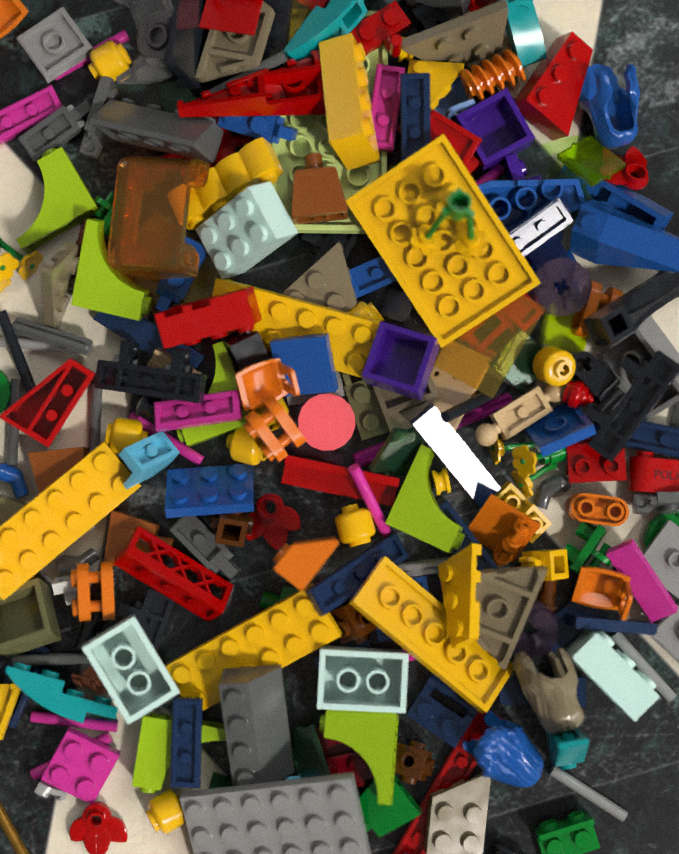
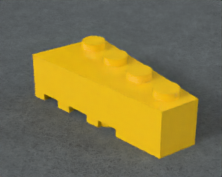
[319,33,381,170]

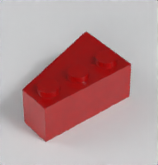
[514,31,593,141]
[0,358,96,448]

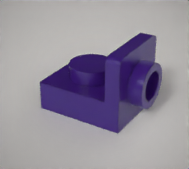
[501,153,543,180]

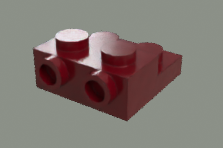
[306,726,374,787]

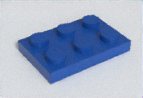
[165,464,254,518]

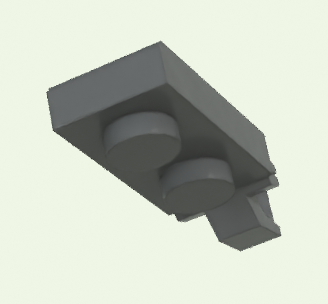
[79,76,119,159]
[18,100,91,164]
[631,492,679,516]
[169,516,241,579]

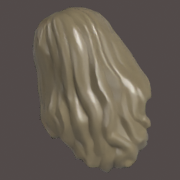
[513,648,585,734]

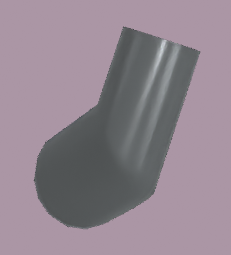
[534,474,571,510]
[56,548,99,575]

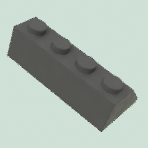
[89,98,224,164]
[219,664,295,786]

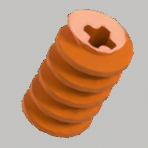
[460,49,526,102]

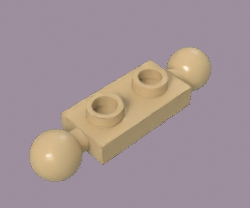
[475,384,566,446]

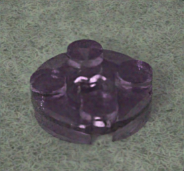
[531,258,591,317]
[512,600,559,658]

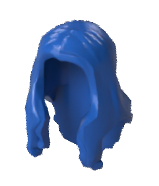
[578,64,640,148]
[462,711,544,788]

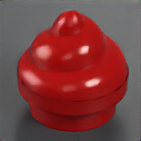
[562,380,594,409]

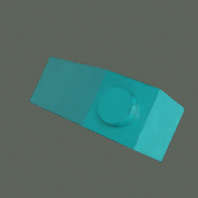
[545,727,589,770]

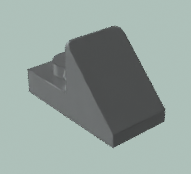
[379,288,431,336]

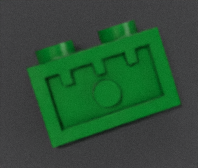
[534,811,600,854]

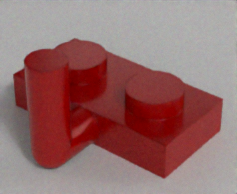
[350,0,411,57]

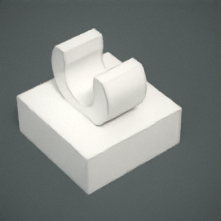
[52,574,78,605]

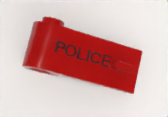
[627,451,679,493]

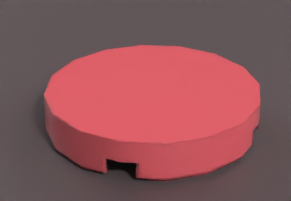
[298,393,355,451]

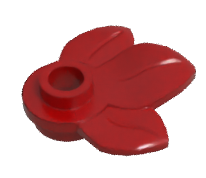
[598,146,649,190]
[246,493,301,550]
[69,801,128,854]

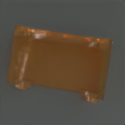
[108,156,210,280]

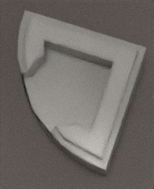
[34,781,68,801]

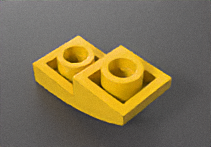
[495,480,552,544]

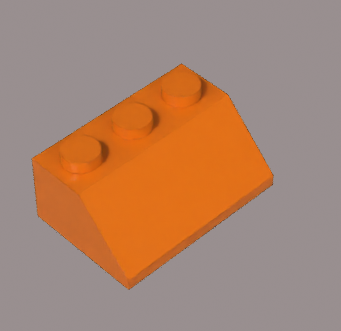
[273,536,339,591]

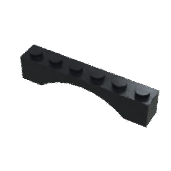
[583,271,679,345]

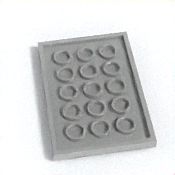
[180,772,371,854]

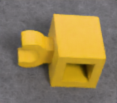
[519,549,569,581]

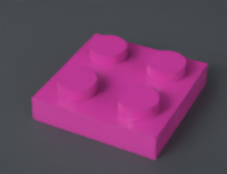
[40,726,120,804]

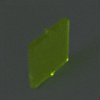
[557,135,626,187]
[538,294,589,353]

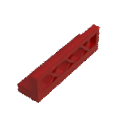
[281,455,400,507]
[113,526,234,622]

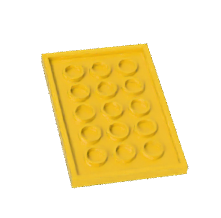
[346,134,541,348]

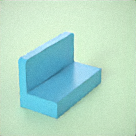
[119,432,180,490]

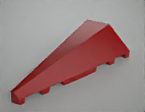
[177,50,326,117]

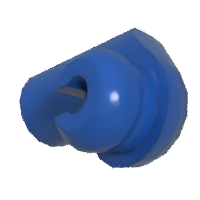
[0,463,29,499]

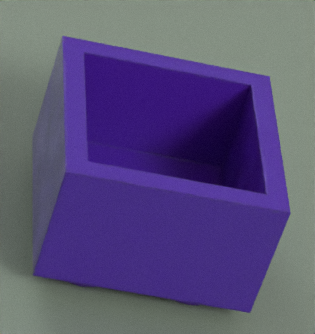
[454,88,535,173]
[362,321,440,401]

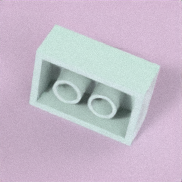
[195,181,298,279]
[82,613,180,725]
[564,629,660,721]
[317,645,409,713]

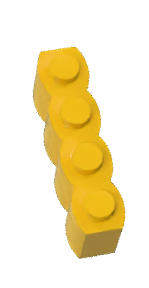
[168,137,284,230]

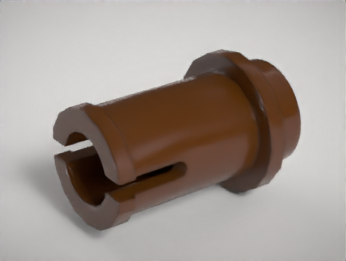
[535,580,558,615]

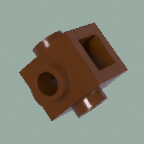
[210,512,253,547]
[330,601,378,645]
[395,740,435,785]

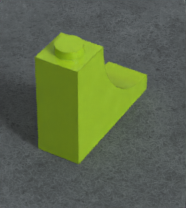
[16,147,99,254]
[71,218,152,321]
[176,341,249,446]
[385,445,465,554]
[320,709,399,805]
[132,712,226,793]

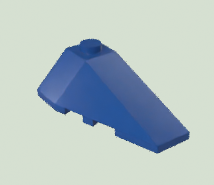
[557,159,674,230]
[477,179,586,231]
[569,199,679,272]

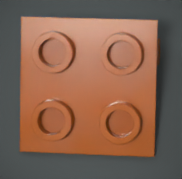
[468,494,541,567]

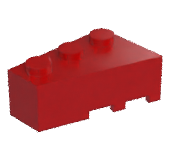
[154,286,262,349]

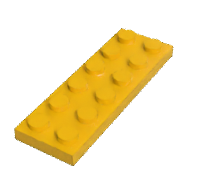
[212,277,380,378]
[0,441,141,601]
[349,556,514,714]
[165,584,342,711]

